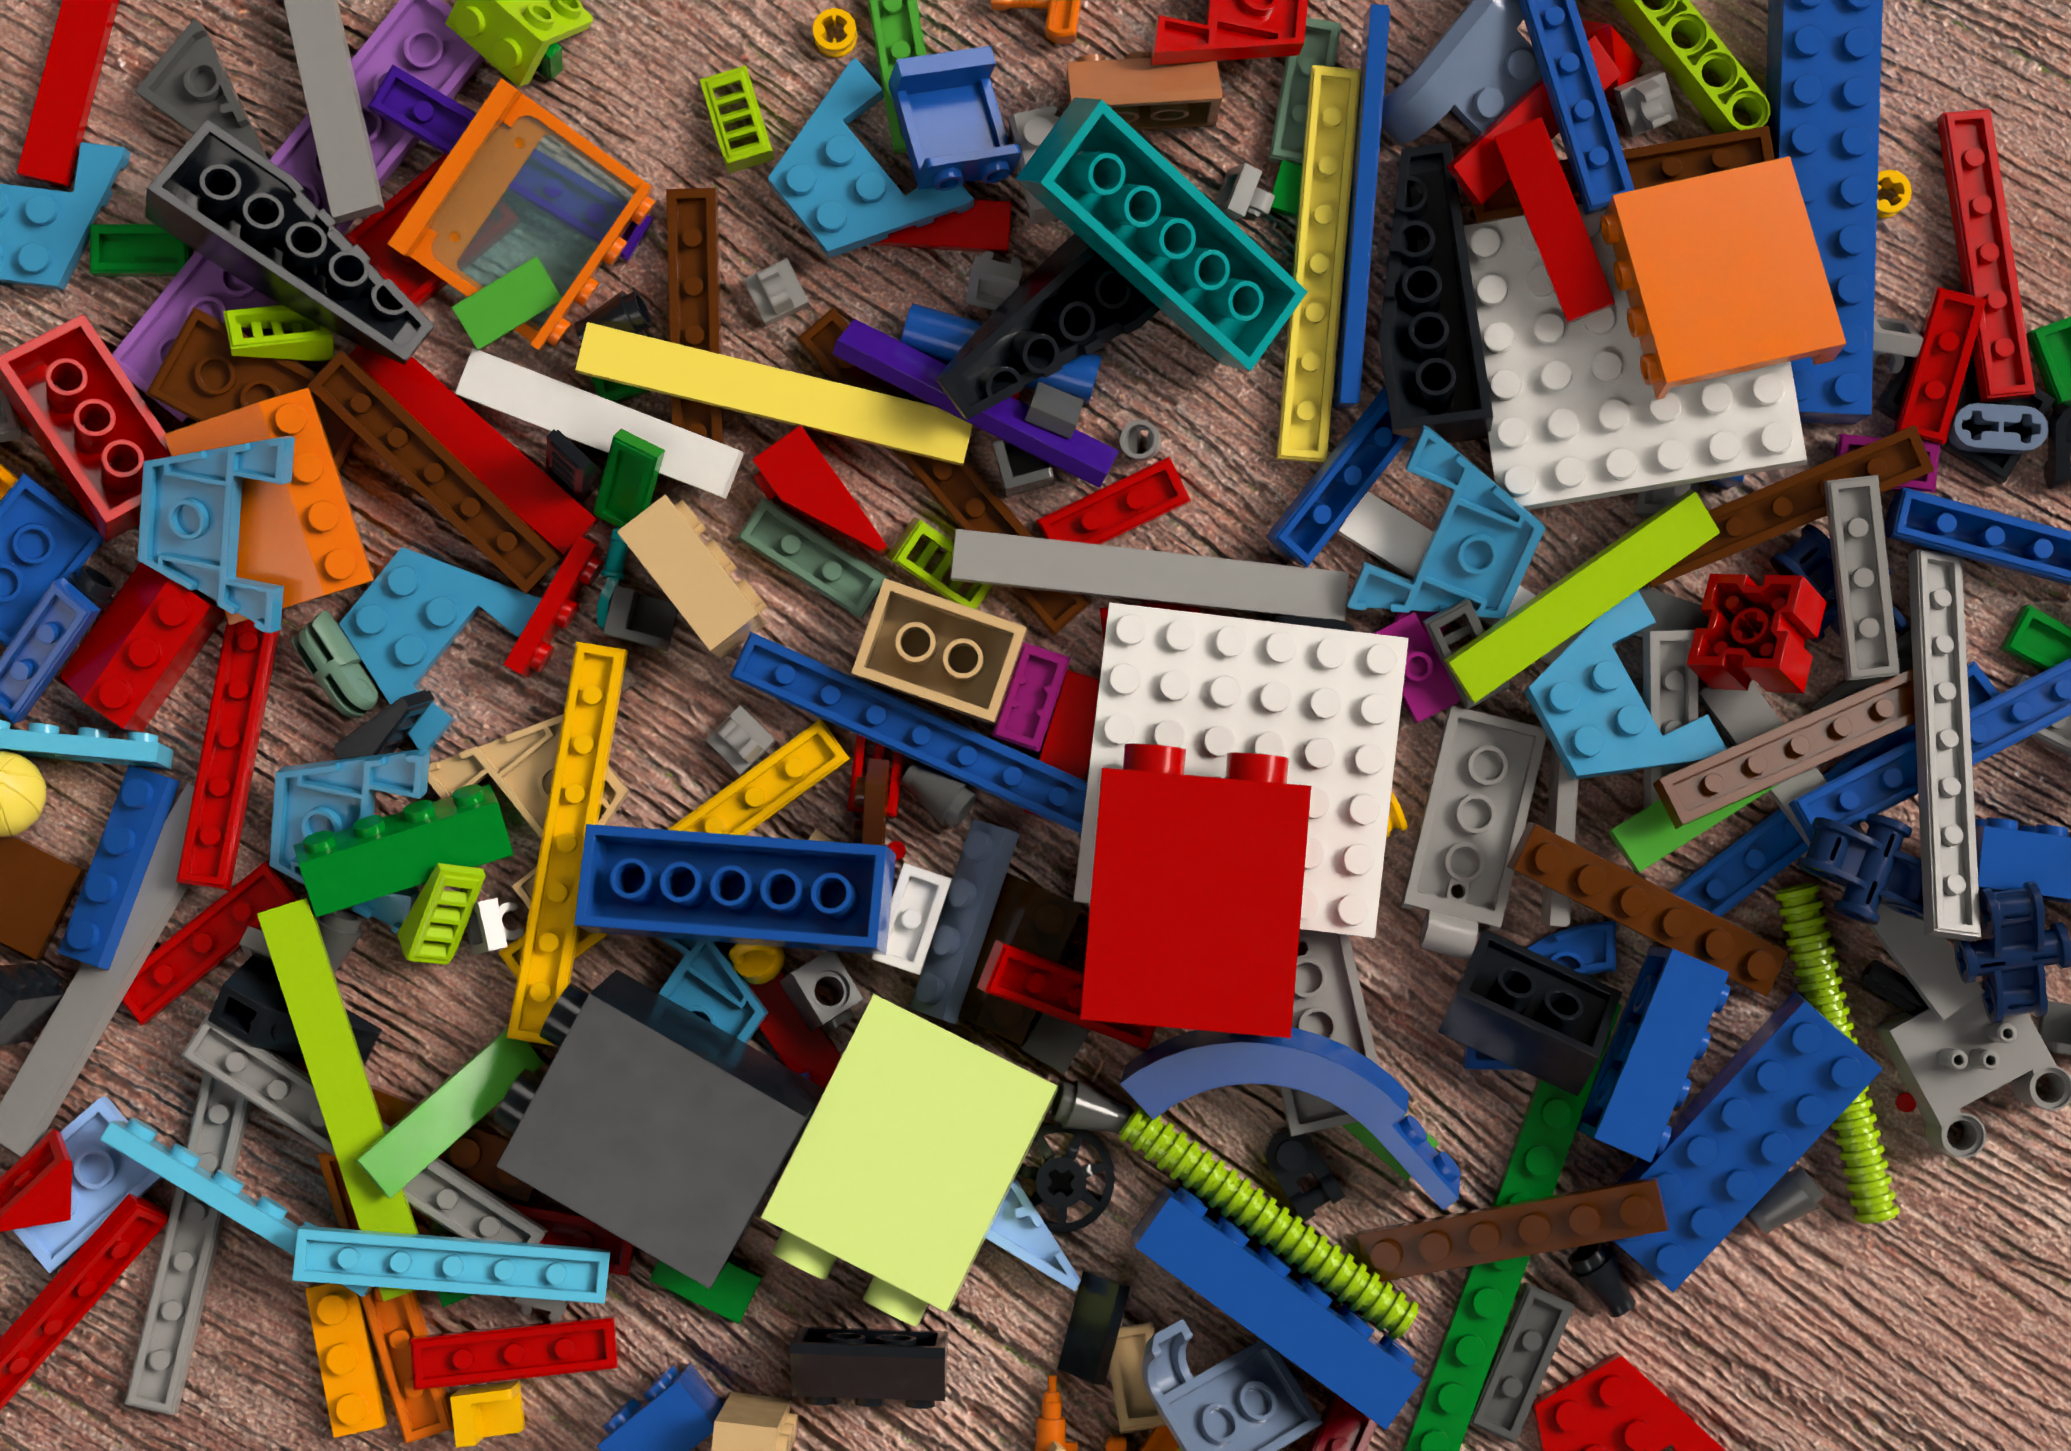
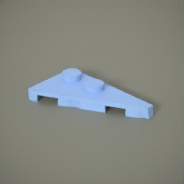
[986,1177,1081,1291]

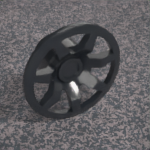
[1017,1123,1115,1233]

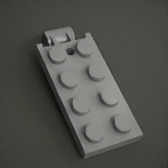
[1400,705,1547,960]
[1279,929,1379,1136]

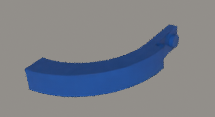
[1120,1027,1461,1210]

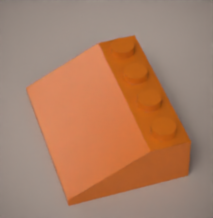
[164,388,375,625]

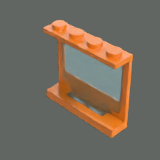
[388,78,656,350]

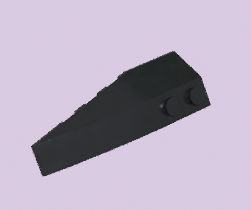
[145,119,434,365]
[1379,142,1493,443]
[935,233,1160,419]

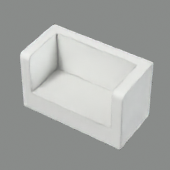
[872,863,953,975]

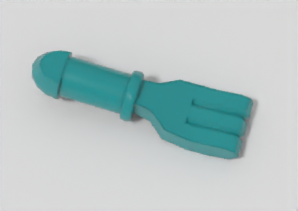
[597,527,629,631]

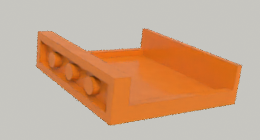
[1600,156,1847,400]

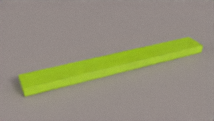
[257,897,419,1302]

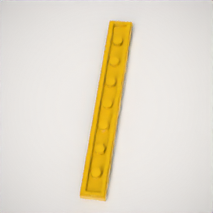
[507,641,628,1046]
[498,719,851,979]

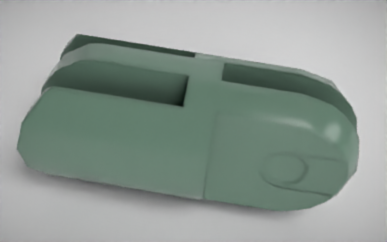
[288,610,378,718]

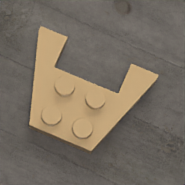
[428,714,630,908]

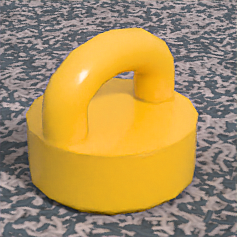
[729,944,785,985]

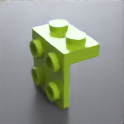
[445,0,593,88]

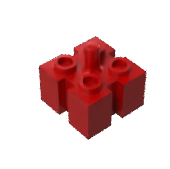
[1686,574,1827,694]

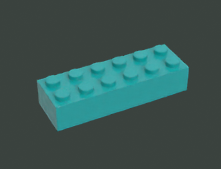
[1015,97,1308,371]

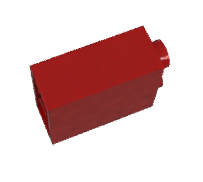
[1080,743,1311,1038]

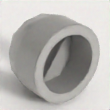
[1120,420,1161,461]

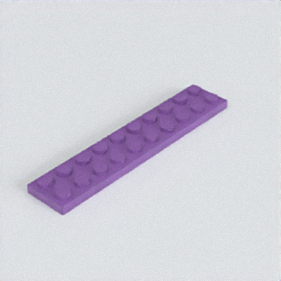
[112,0,485,425]

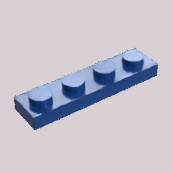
[57,764,180,970]

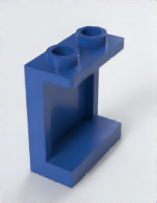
[888,46,1021,191]

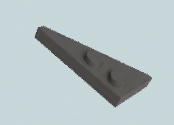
[135,18,268,159]

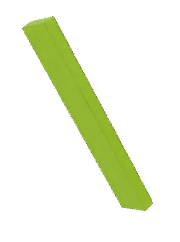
[1444,490,1720,703]

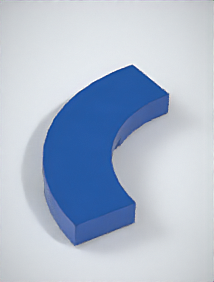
[1463,921,1616,1070]

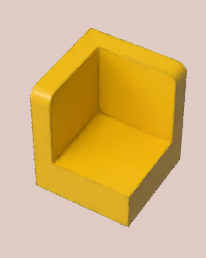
[450,1380,525,1448]

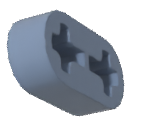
[1948,403,2048,454]

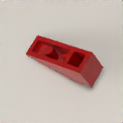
[752,425,890,557]

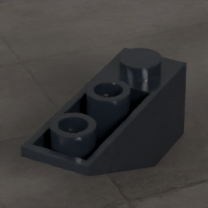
[208,955,382,1067]

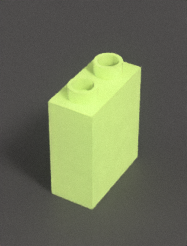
[761,994,1058,1327]

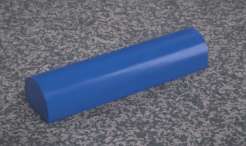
[901,303,1102,406]
[1266,386,1410,568]
[1884,487,2071,586]

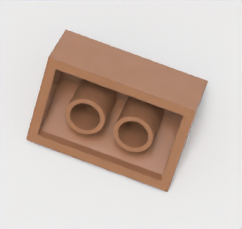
[1067,51,1222,130]

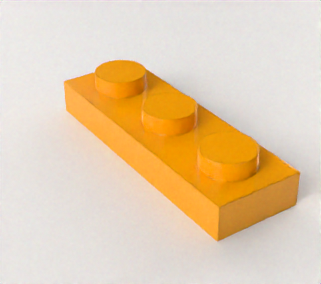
[305,1283,388,1438]

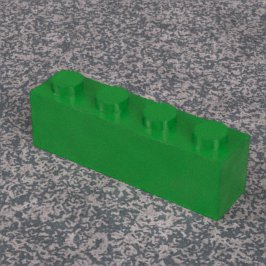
[293,784,514,917]

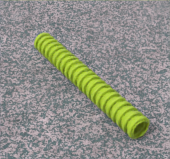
[1774,882,1900,1224]
[1119,1105,1419,1341]

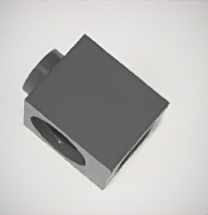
[779,951,864,1032]

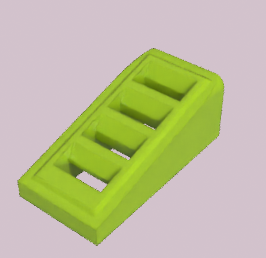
[699,65,776,174]
[223,305,334,361]
[887,517,993,609]
[397,863,486,965]

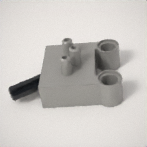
[1860,960,2071,1159]

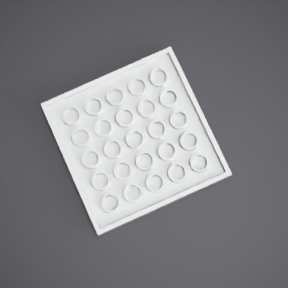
[1464,204,1807,510]
[1073,602,1409,938]

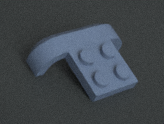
[1381,0,1542,144]
[1142,1319,1323,1451]

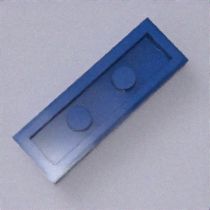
[0,578,101,724]

